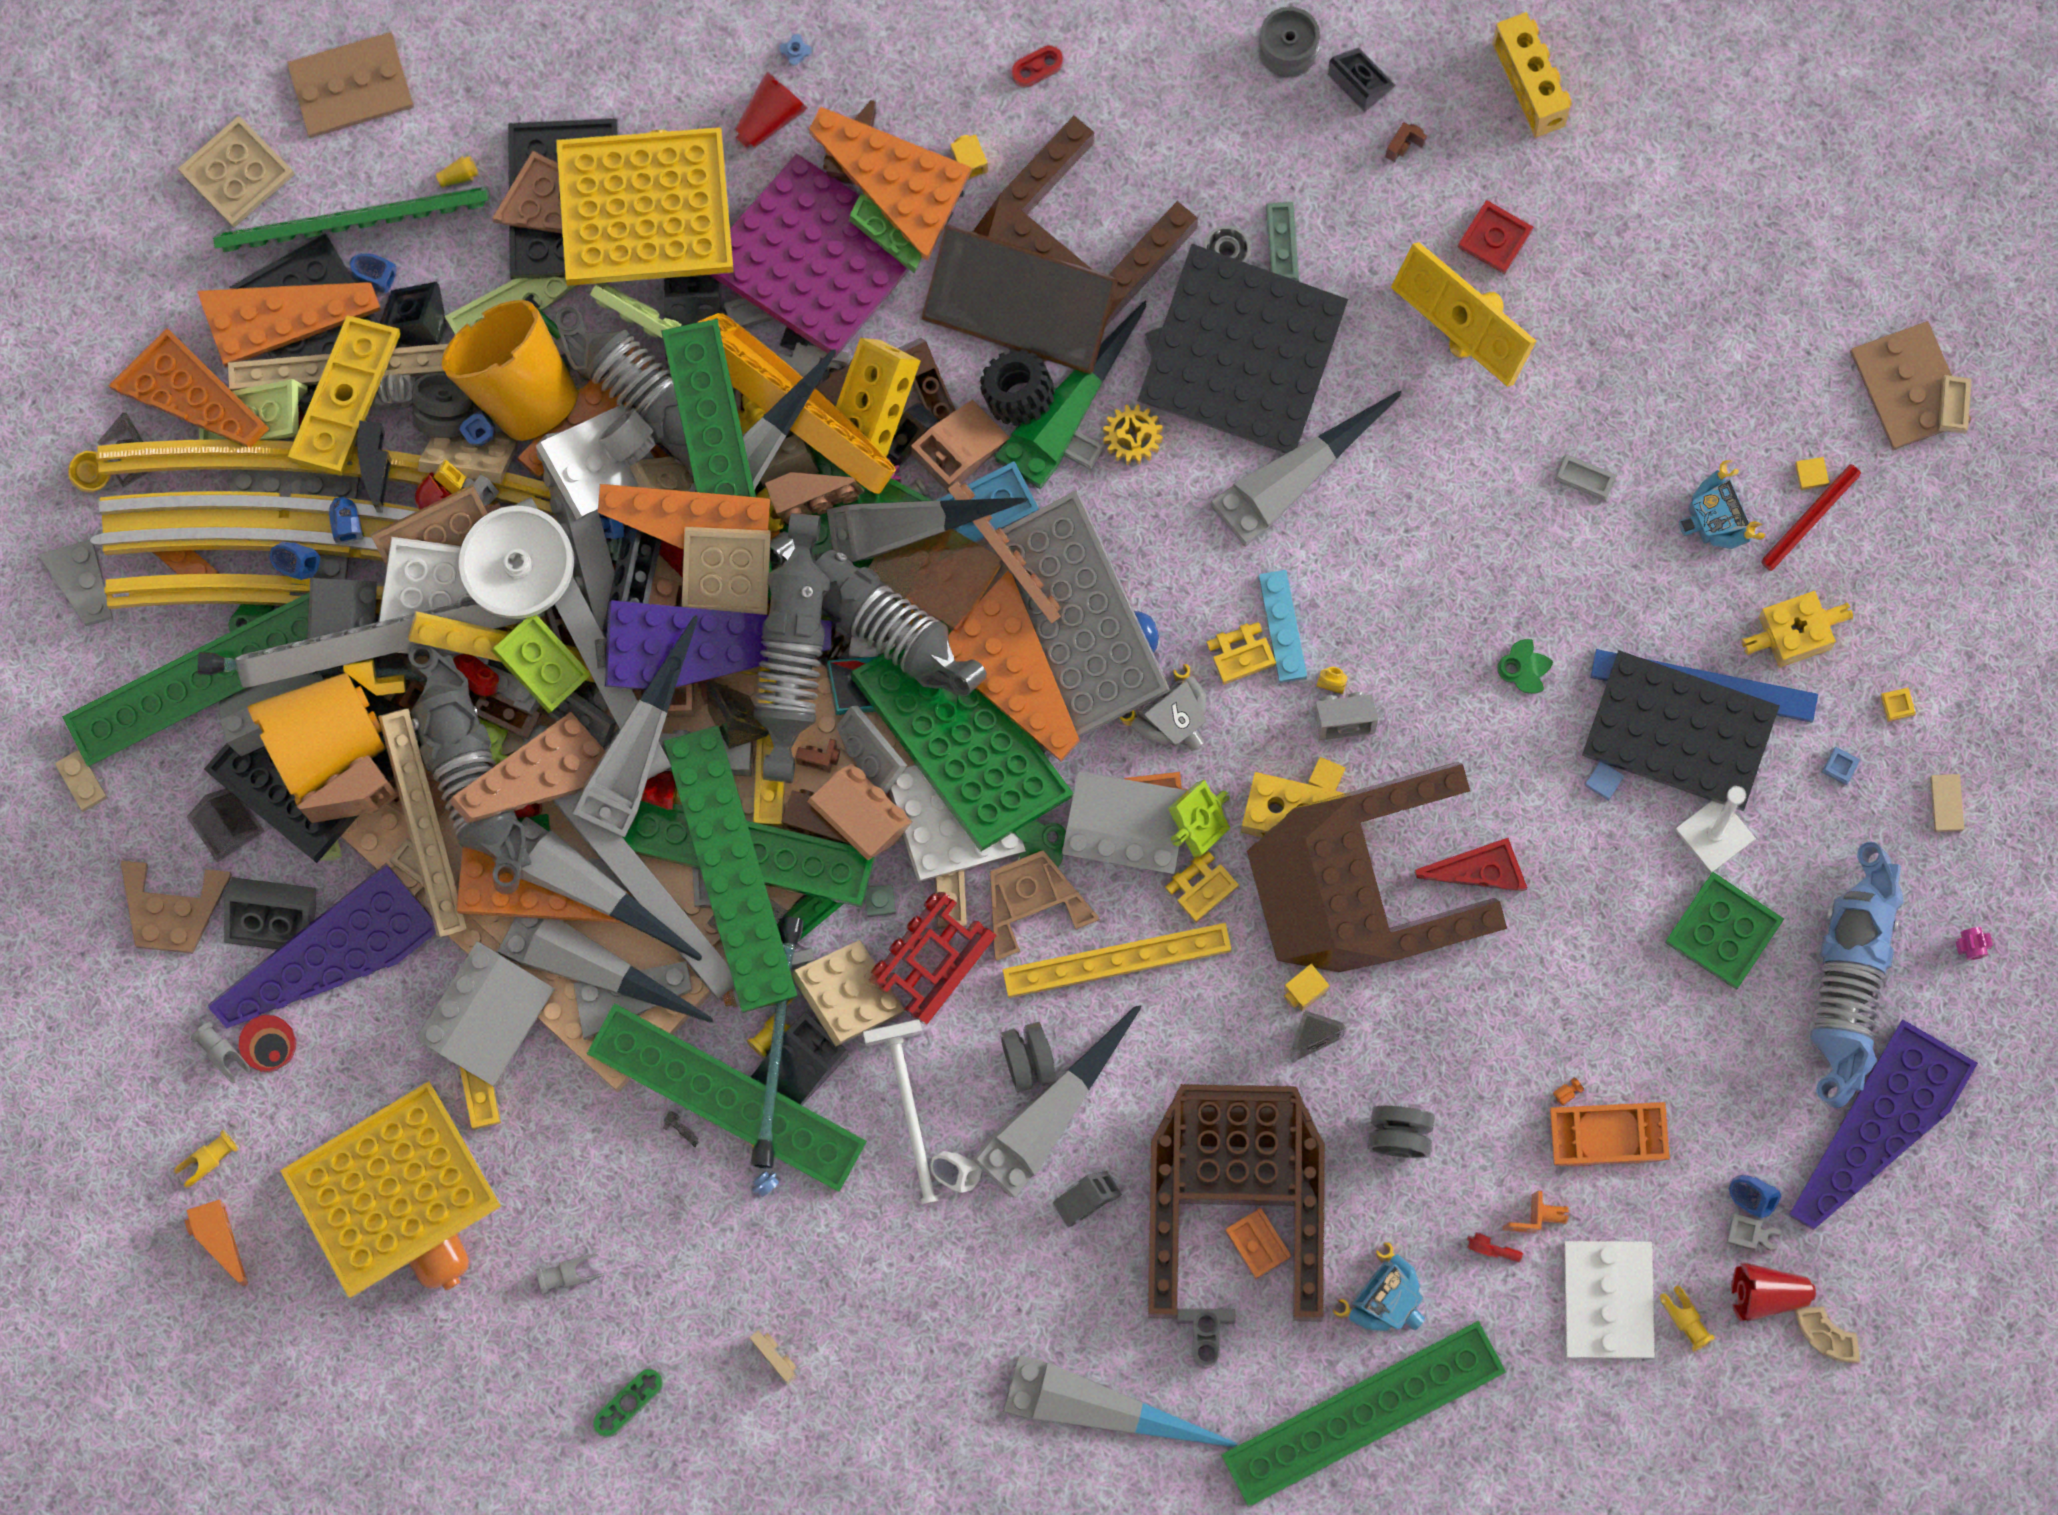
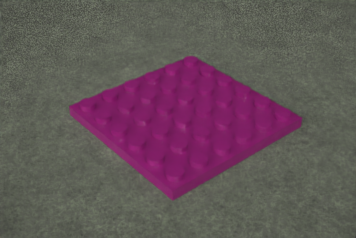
[708,153,909,358]

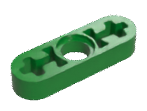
[593,1369,663,1437]

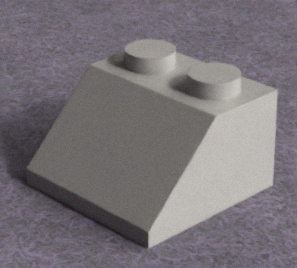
[1315,692,1378,740]

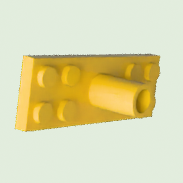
[1390,242,1537,387]
[288,315,400,476]

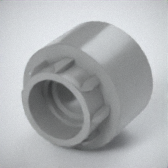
[1203,225,1251,264]
[598,409,655,466]

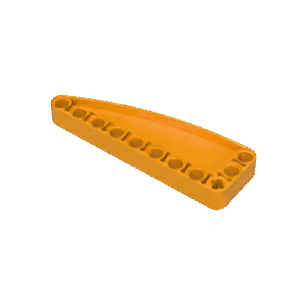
[697,313,896,494]

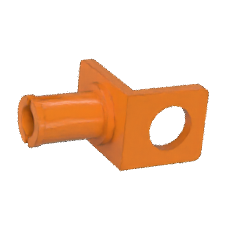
[1502,1191,1569,1233]

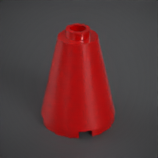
[734,71,808,148]
[1731,1263,1816,1321]

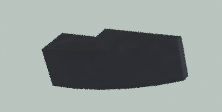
[357,420,392,513]

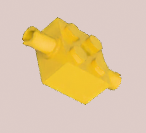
[1741,591,1853,668]

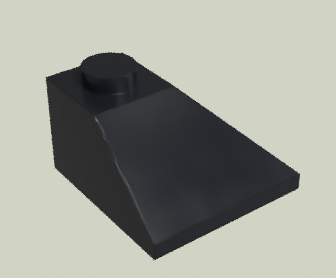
[379,281,446,347]

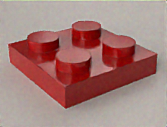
[1457,200,1534,275]

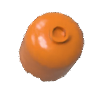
[409,1233,469,1291]

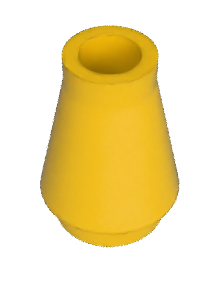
[436,155,479,188]

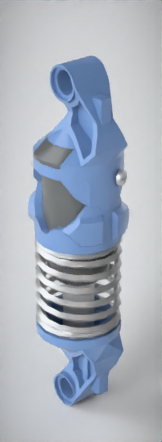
[1810,841,1904,1108]

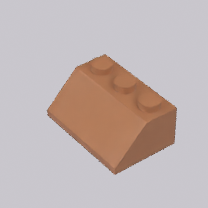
[807,764,912,860]

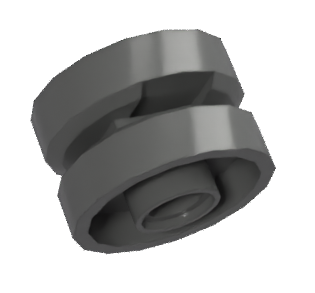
[1259,6,1320,77]
[412,372,474,438]
[1000,1021,1056,1093]
[1367,1105,1435,1158]

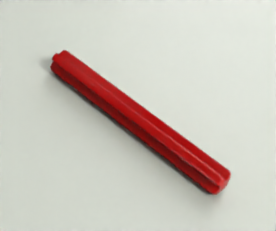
[1761,464,1861,571]

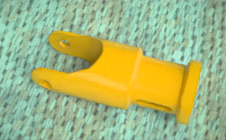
[746,998,808,1059]
[174,1130,239,1188]
[1660,1285,1715,1352]

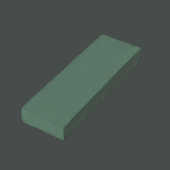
[1266,202,1299,281]

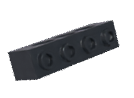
[602,525,662,633]

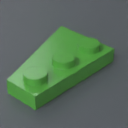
[849,194,922,274]

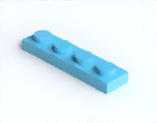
[1259,570,1307,683]

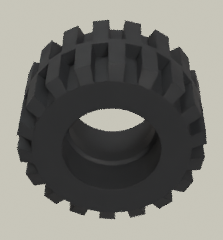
[980,349,1055,426]

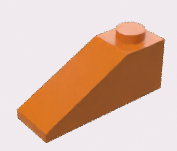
[184,1199,248,1286]

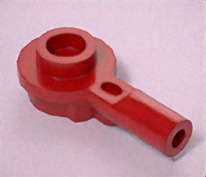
[1467,1232,1523,1263]

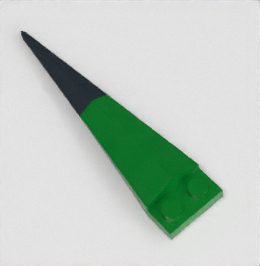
[995,301,1146,490]

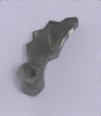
[663,1111,699,1147]

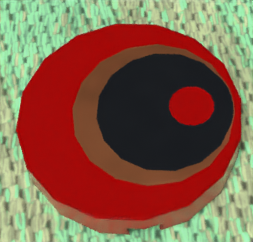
[238,1015,296,1072]

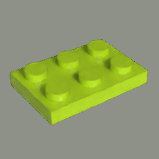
[491,615,591,713]

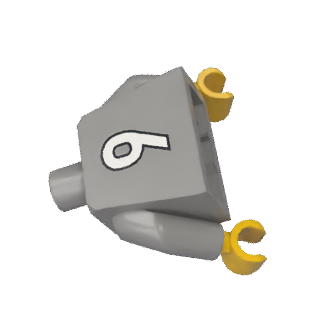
[1119,664,1207,751]

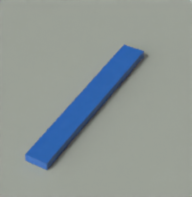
[1590,649,1818,723]

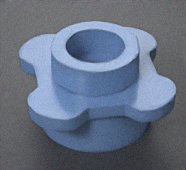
[779,34,812,65]
[751,1171,779,1197]

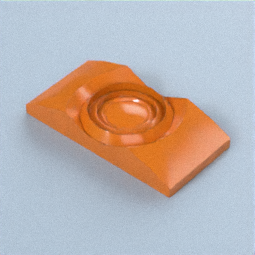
[1550,1102,1670,1166]

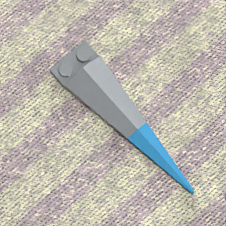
[1003,1355,1237,1447]

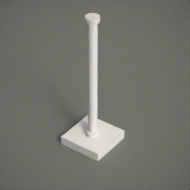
[1675,787,1756,874]
[863,1019,939,1204]

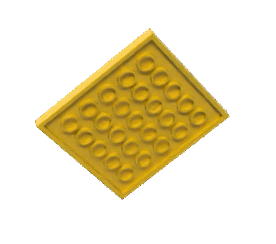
[556,127,734,286]
[280,1081,501,1298]

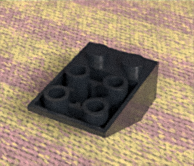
[664,275,722,361]
[751,1012,849,1105]

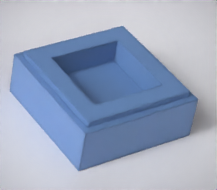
[1822,747,1861,785]
[1585,762,1624,801]

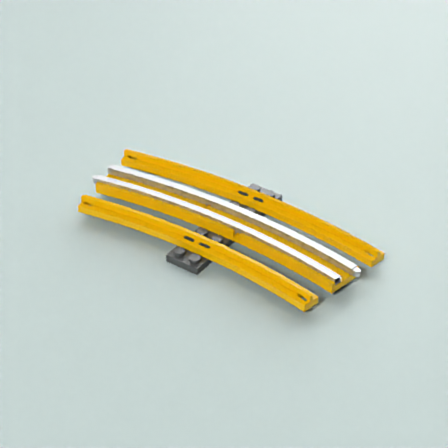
[90,440,555,632]

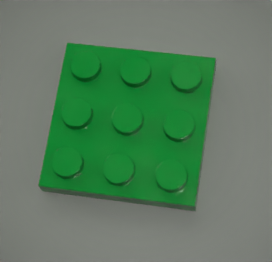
[1665,871,1784,990]

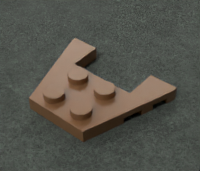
[990,851,1100,961]
[121,860,232,954]

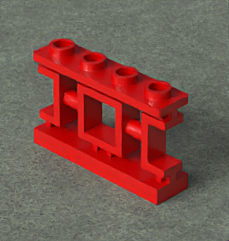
[869,892,997,1025]

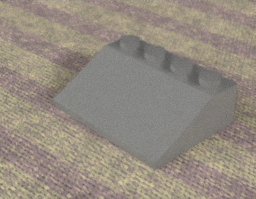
[219,668,332,756]
[1062,771,1187,874]
[416,941,555,1087]

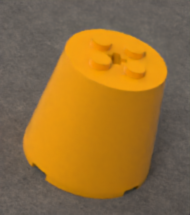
[442,300,578,441]
[247,673,386,806]

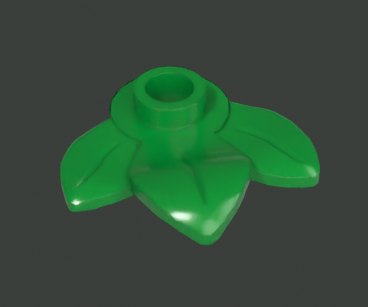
[1497,639,1553,694]
[1015,821,1066,867]

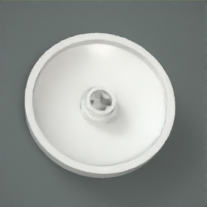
[459,506,574,619]

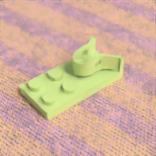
[199,379,308,440]

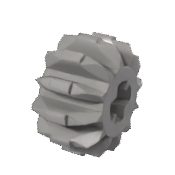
[373,374,416,411]

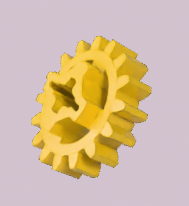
[1103,404,1163,465]

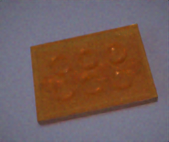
[869,529,1004,631]

